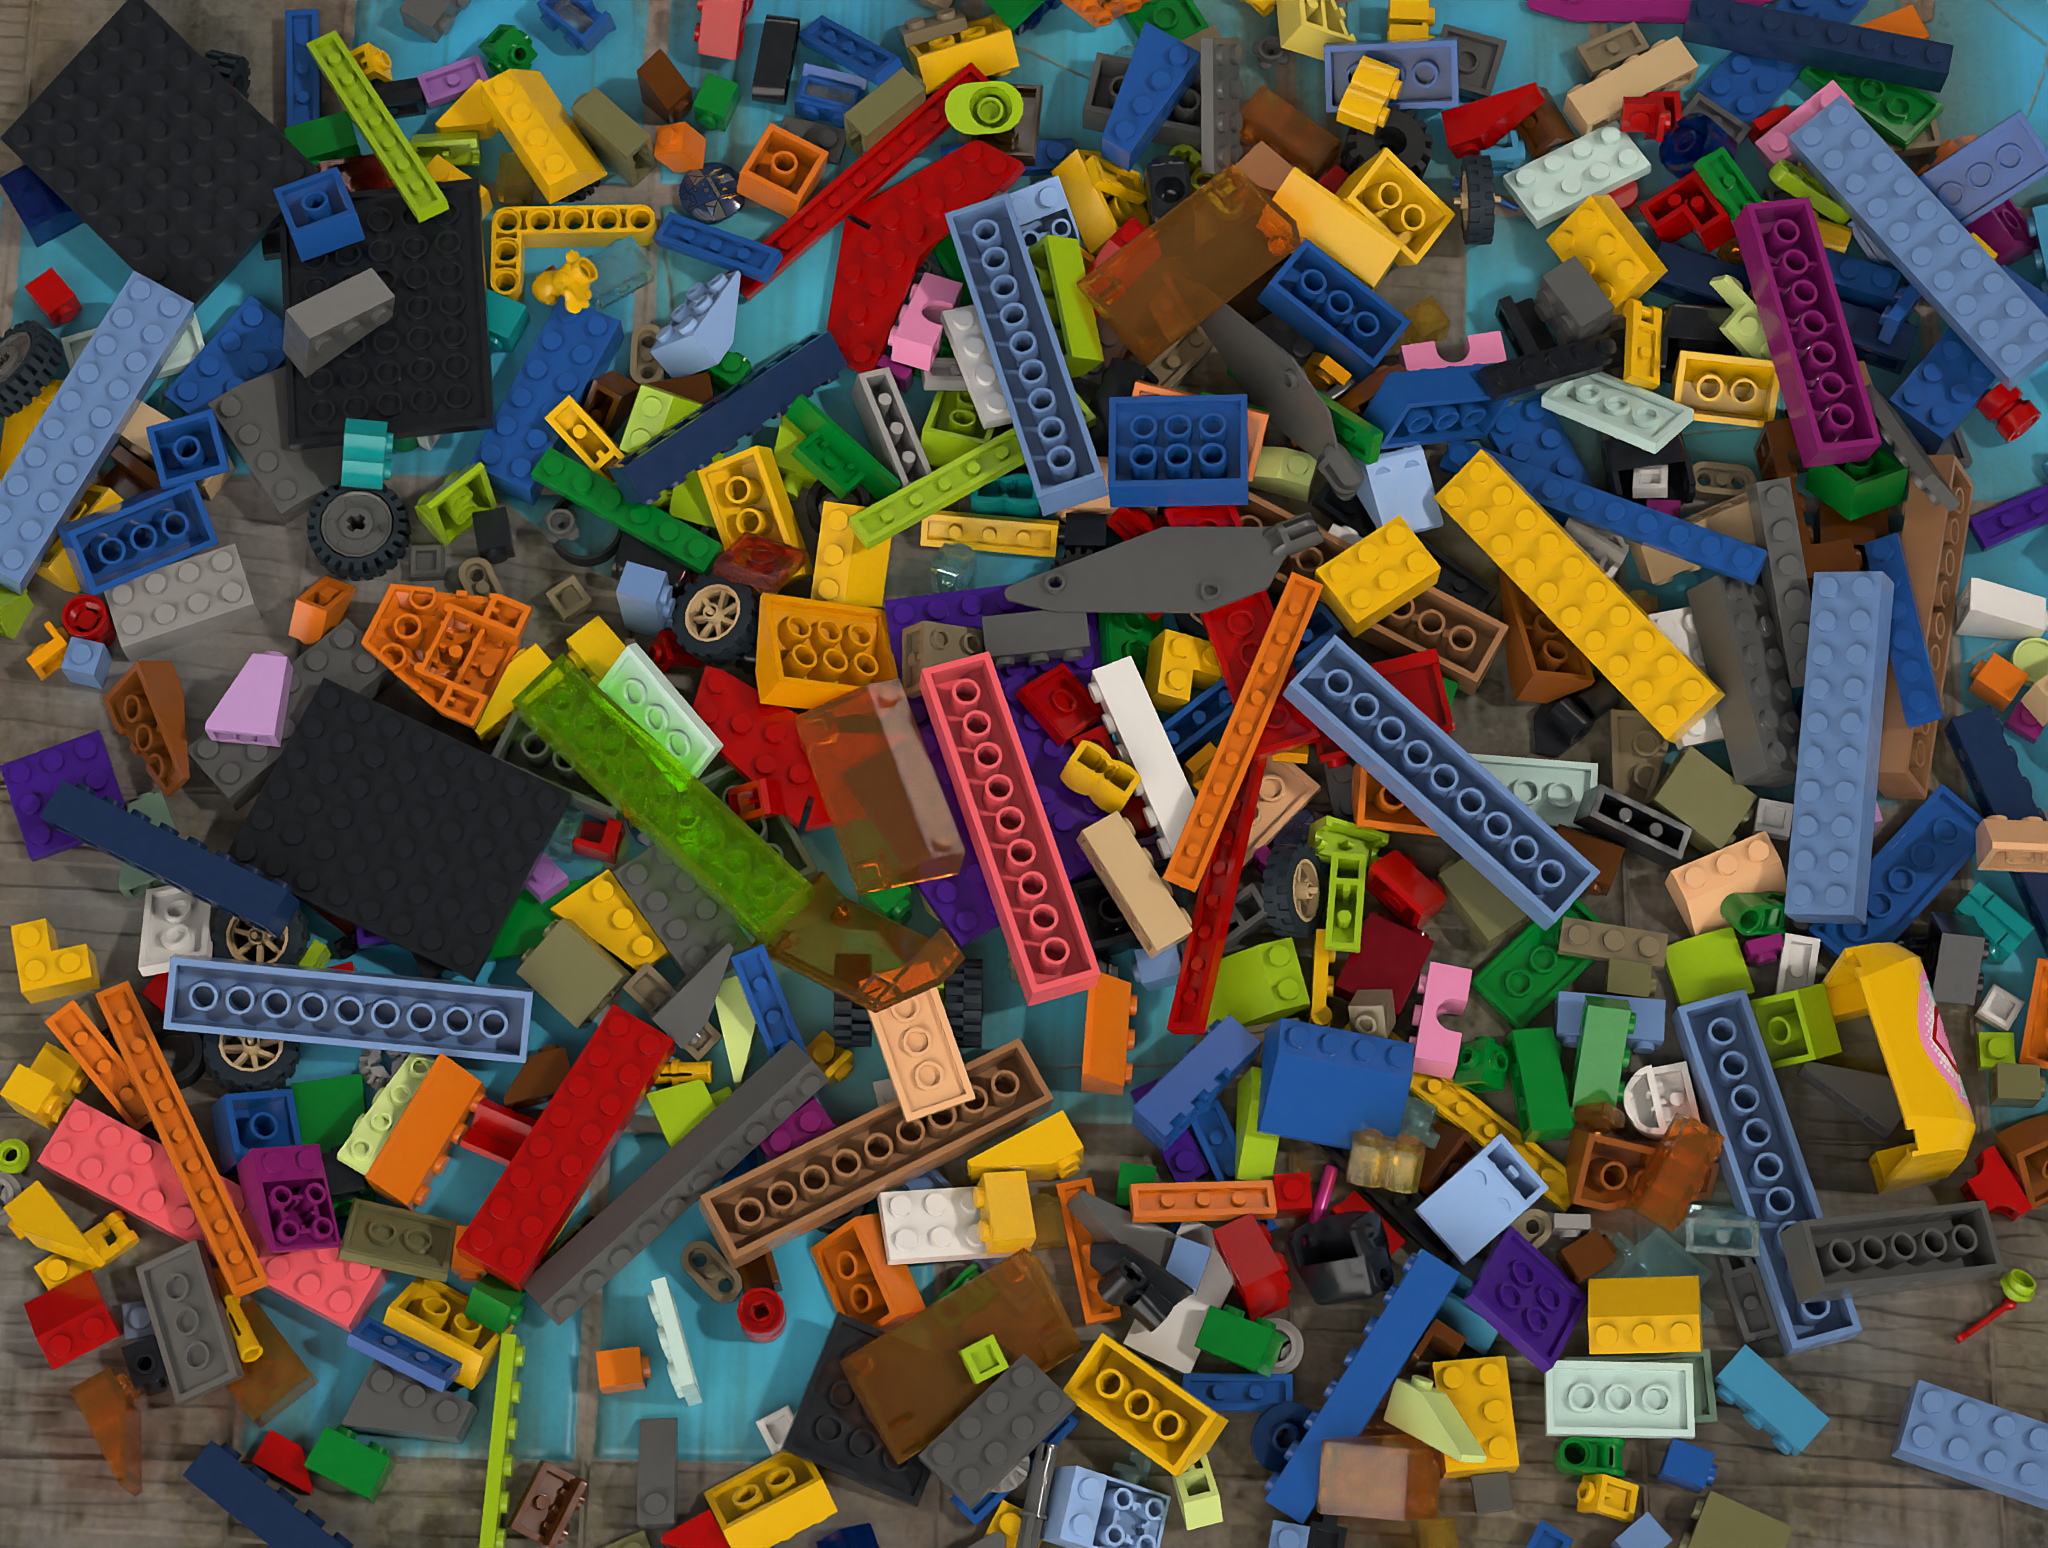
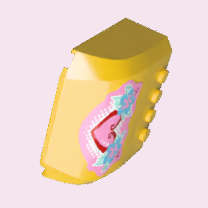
[1821,942,1976,1194]

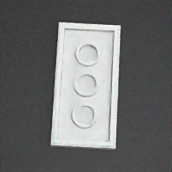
[1123,1221,1233,1375]

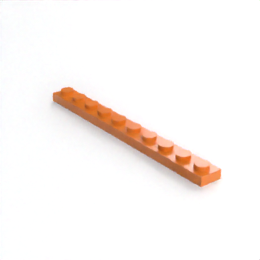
[1162,572,1324,892]
[95,980,269,1300]

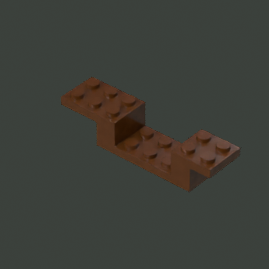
[1753,409,1862,601]

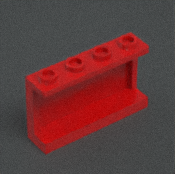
[1314,648,1456,769]

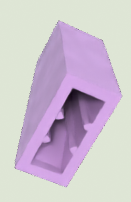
[205,651,293,747]

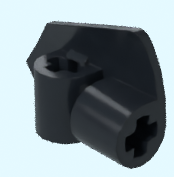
[1534,678,1620,758]
[1090,1242,1194,1332]

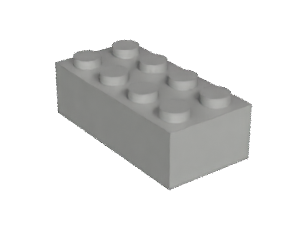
[104,543,262,662]

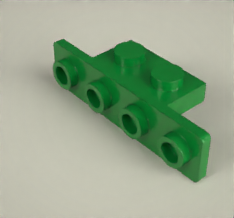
[785,394,901,501]

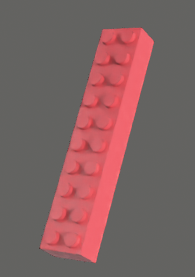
[919,651,1101,1006]
[37,1099,392,1332]

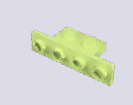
[1709,275,1772,360]
[337,1053,435,1175]

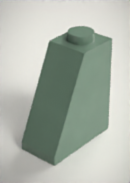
[118,791,181,901]

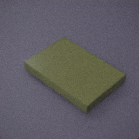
[338,1198,460,1283]

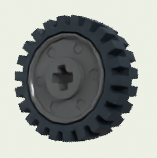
[0,320,63,418]
[307,481,411,581]

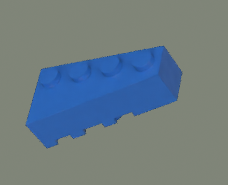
[1101,21,1201,172]
[1132,1014,1261,1154]

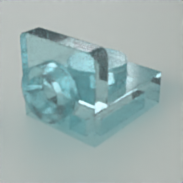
[544,807,586,863]
[1399,1096,1440,1149]
[1111,1446,1153,1485]

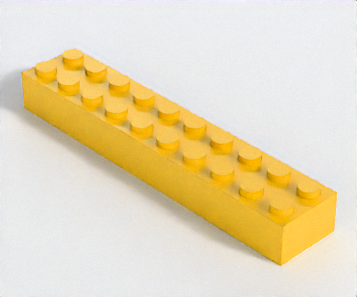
[1433,449,1726,744]

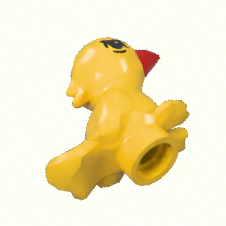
[532,249,598,314]

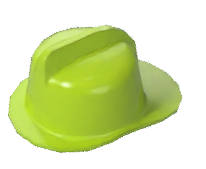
[945,81,1024,135]

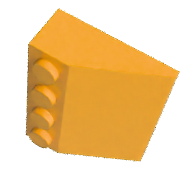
[755,593,902,719]

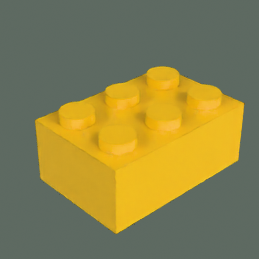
[1546,195,1668,315]
[1314,515,1441,638]
[1429,1356,1520,1479]

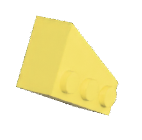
[1276,0,1357,61]

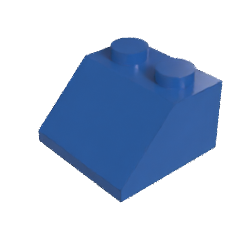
[273,166,365,262]
[146,409,230,490]
[211,1089,302,1176]

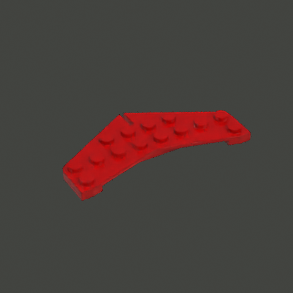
[826,140,1026,374]
[692,665,911,832]

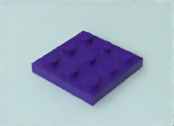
[0,730,127,862]
[1463,1225,1588,1373]

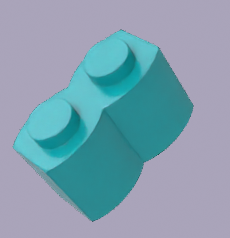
[341,418,394,490]
[971,473,1040,519]

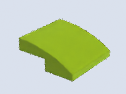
[1665,926,1755,1006]

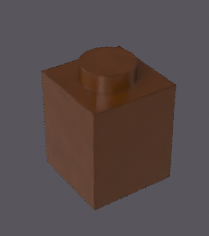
[1556,1228,1617,1287]

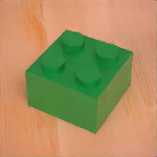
[1805,447,1908,521]

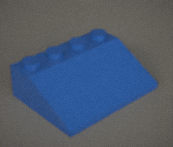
[1108,394,1249,508]
[1257,1018,1414,1157]

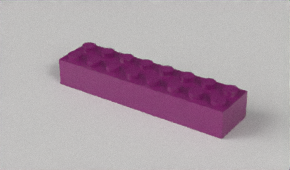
[1733,197,1882,468]

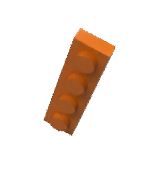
[44,999,151,1131]
[1056,1177,1122,1327]
[1128,1180,1277,1223]

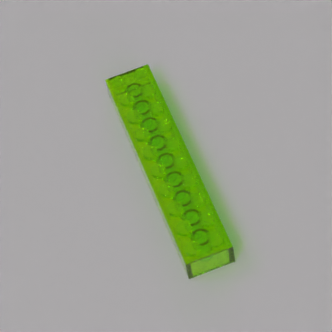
[512,653,815,947]

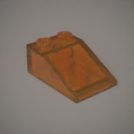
[226,1298,319,1429]
[69,1367,142,1496]
[1317,1434,1442,1521]

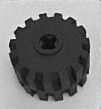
[1340,104,1433,181]

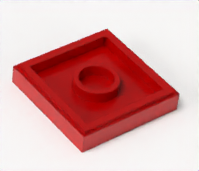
[1015,663,1105,747]

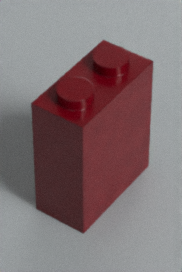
[1333,912,1435,1024]

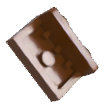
[506,1460,588,1548]

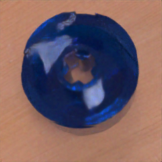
[1659,112,1738,183]

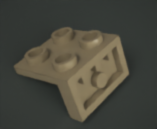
[902,620,983,698]

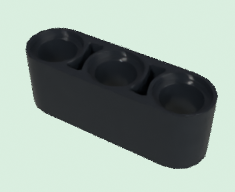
[752,14,800,105]

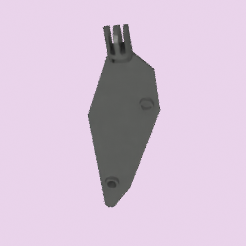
[1172,275,1365,501]
[1005,511,1325,613]

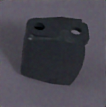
[1143,155,1195,259]
[1660,302,1741,384]
[1601,432,1696,506]
[611,525,712,600]
[1286,1211,1394,1306]

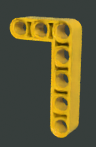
[490,204,658,303]

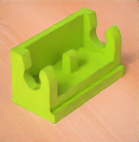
[410,131,482,167]
[1307,815,1390,875]

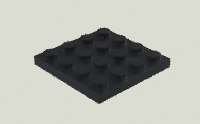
[780,1312,969,1507]

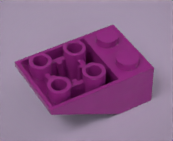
[236,1144,341,1253]

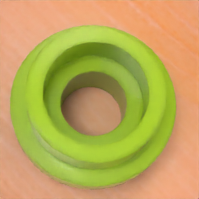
[0,1139,31,1175]
[2000,1269,2037,1302]

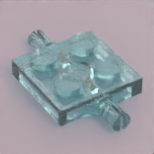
[1611,1226,1715,1324]

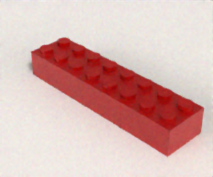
[456,1004,675,1292]

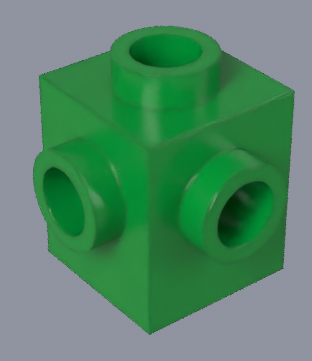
[478,24,538,75]
[1454,1036,1509,1093]

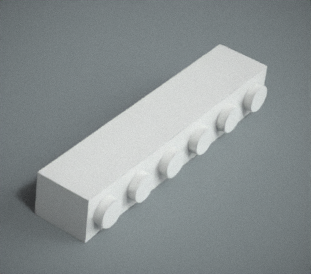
[1088,655,1195,859]

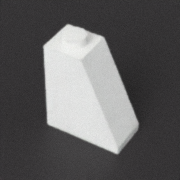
[1955,578,2048,641]

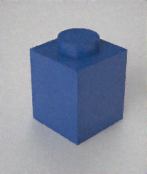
[1657,1438,1718,1494]

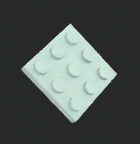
[647,1277,703,1406]

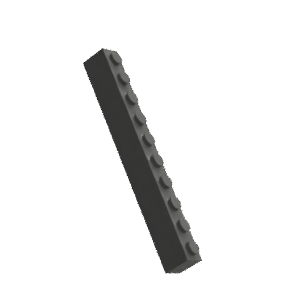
[524,1040,829,1326]

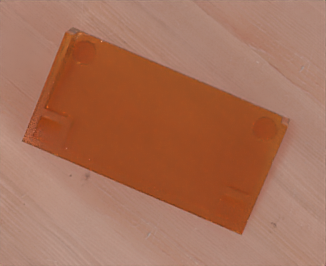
[1076,163,1302,365]
[794,678,966,895]
[751,871,965,1013]
[839,1248,1083,1465]

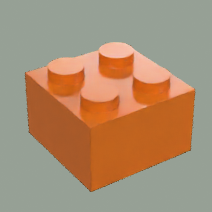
[736,123,829,219]

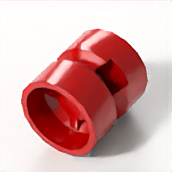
[1976,383,2042,443]
[62,594,117,648]
[737,1287,787,1344]

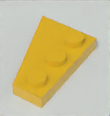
[550,869,669,972]

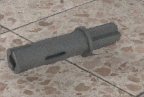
[1016,1442,1060,1548]

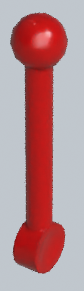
[1954,1297,2017,1344]

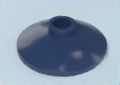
[1251,1401,1312,1473]

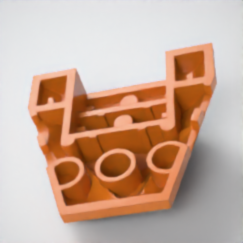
[361,583,532,729]

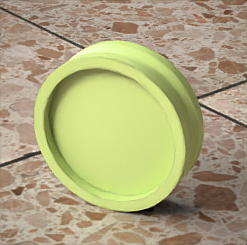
[2010,638,2048,687]

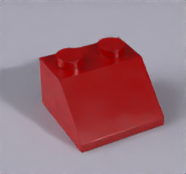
[1365,849,1447,930]
[24,1269,124,1370]

